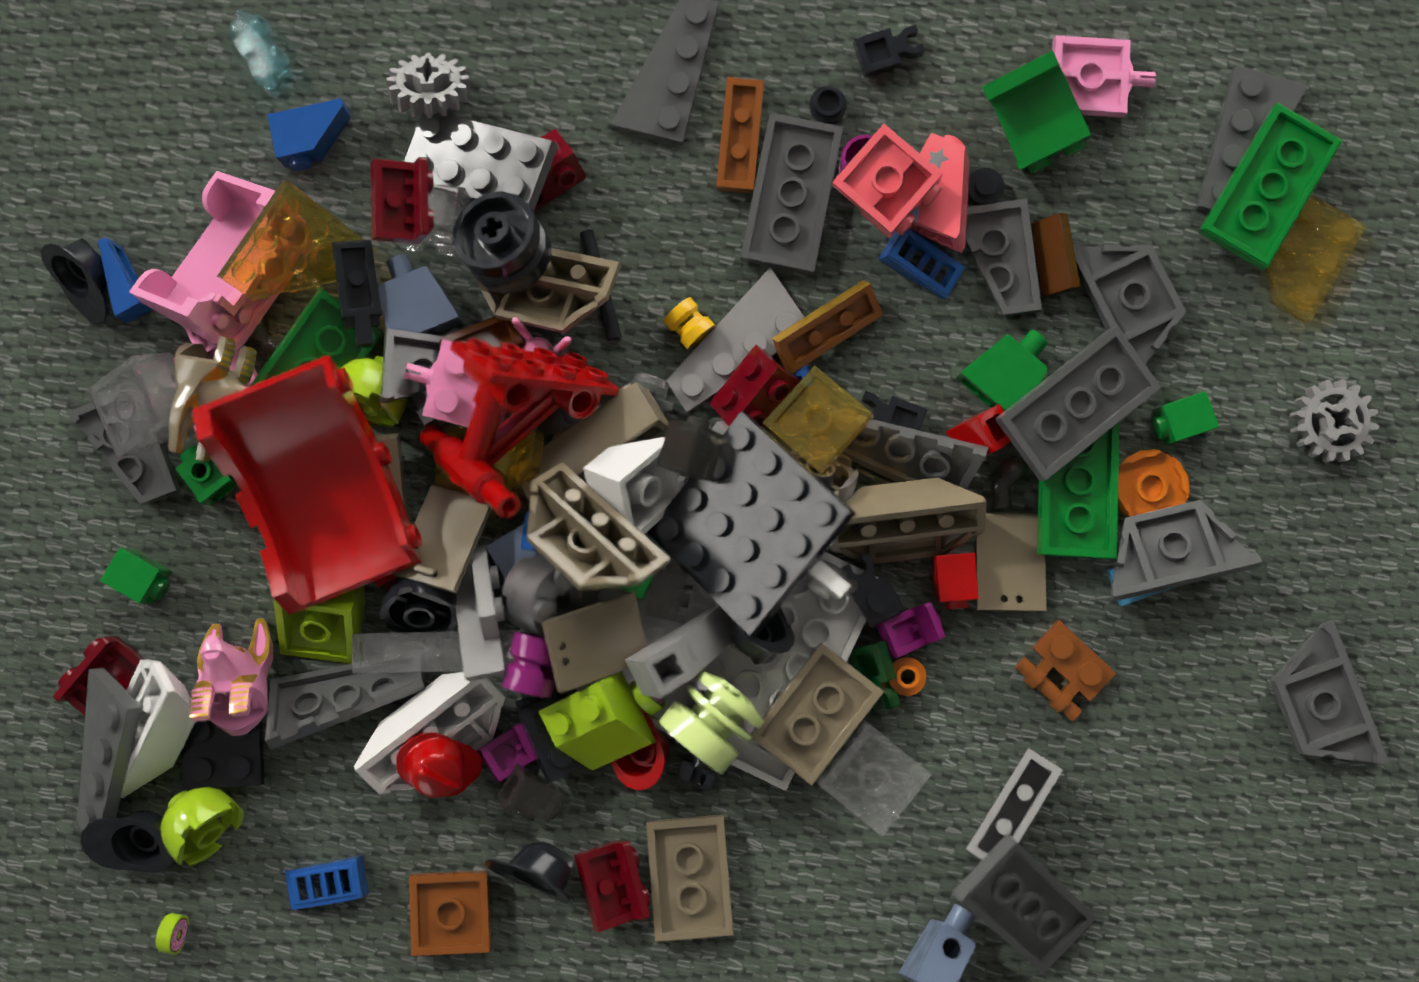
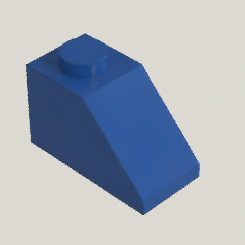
[267,98,351,171]

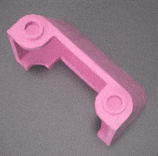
[129,171,313,350]

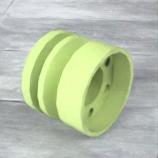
[659,669,765,775]

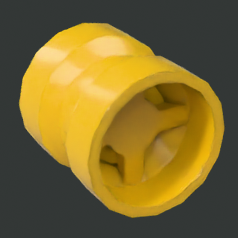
[663,297,716,350]

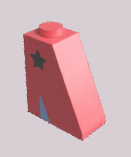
[910,133,970,253]

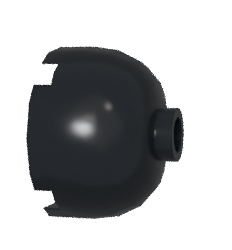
[379,573,458,643]

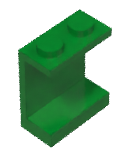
[982,50,1092,174]

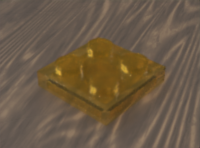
[763,366,874,475]

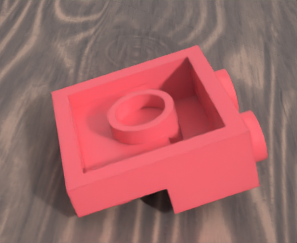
[832,124,943,239]

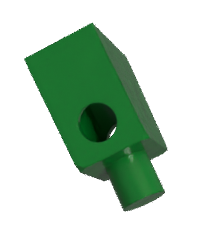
[956,329,1048,411]

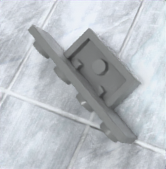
[456,545,505,681]

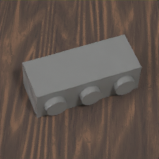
[966,748,1063,860]

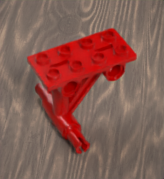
[420,338,619,518]

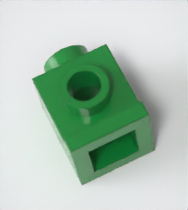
[175,445,238,506]

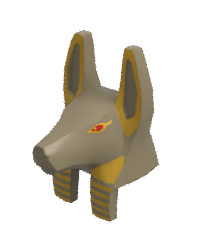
[169,336,257,462]

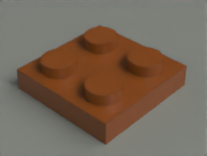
[409,870,492,956]

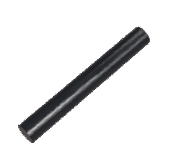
[579,229,622,341]

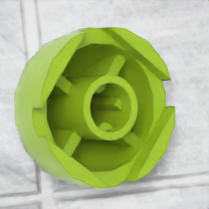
[341,356,408,427]
[160,787,244,866]

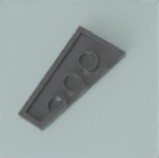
[77,668,142,830]

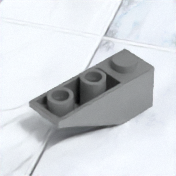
[625,604,732,698]

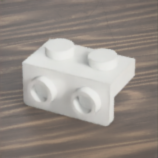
[806,541,851,600]

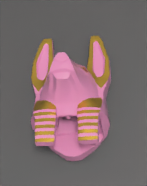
[190,618,273,736]

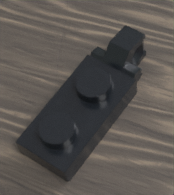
[331,239,381,349]
[516,693,585,783]

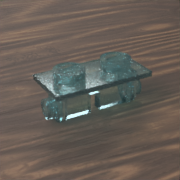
[229,9,295,90]

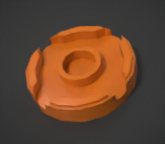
[1118,449,1190,517]

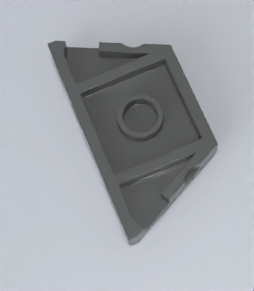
[1073,244,1187,364]
[1110,500,1262,602]
[1270,621,1389,764]

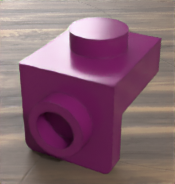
[876,602,945,659]

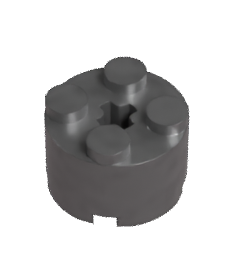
[502,553,599,639]

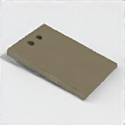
[393,485,492,593]
[975,512,1047,612]
[542,591,647,693]

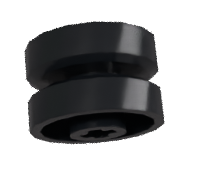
[453,191,552,294]

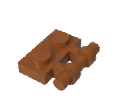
[1015,620,1116,721]

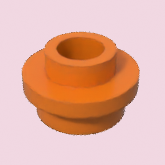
[889,657,926,696]

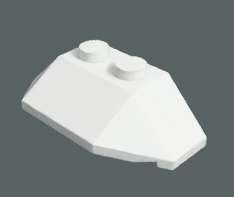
[121,659,196,798]
[354,672,505,795]

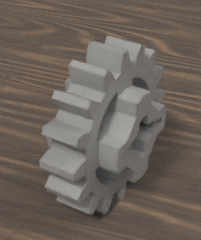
[387,53,470,119]
[1290,379,1379,463]

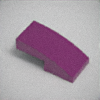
[477,723,537,783]

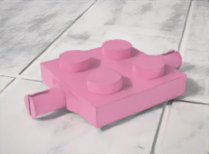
[1052,35,1156,118]
[403,339,508,428]

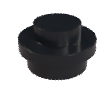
[809,86,847,124]
[968,168,1005,205]

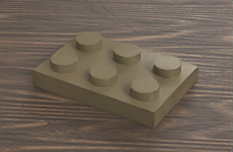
[750,643,884,786]
[646,814,733,942]

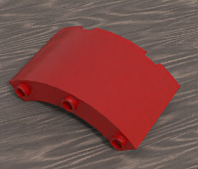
[192,355,423,615]

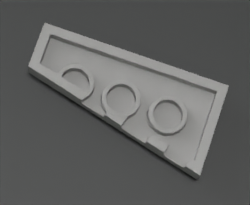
[666,267,804,413]

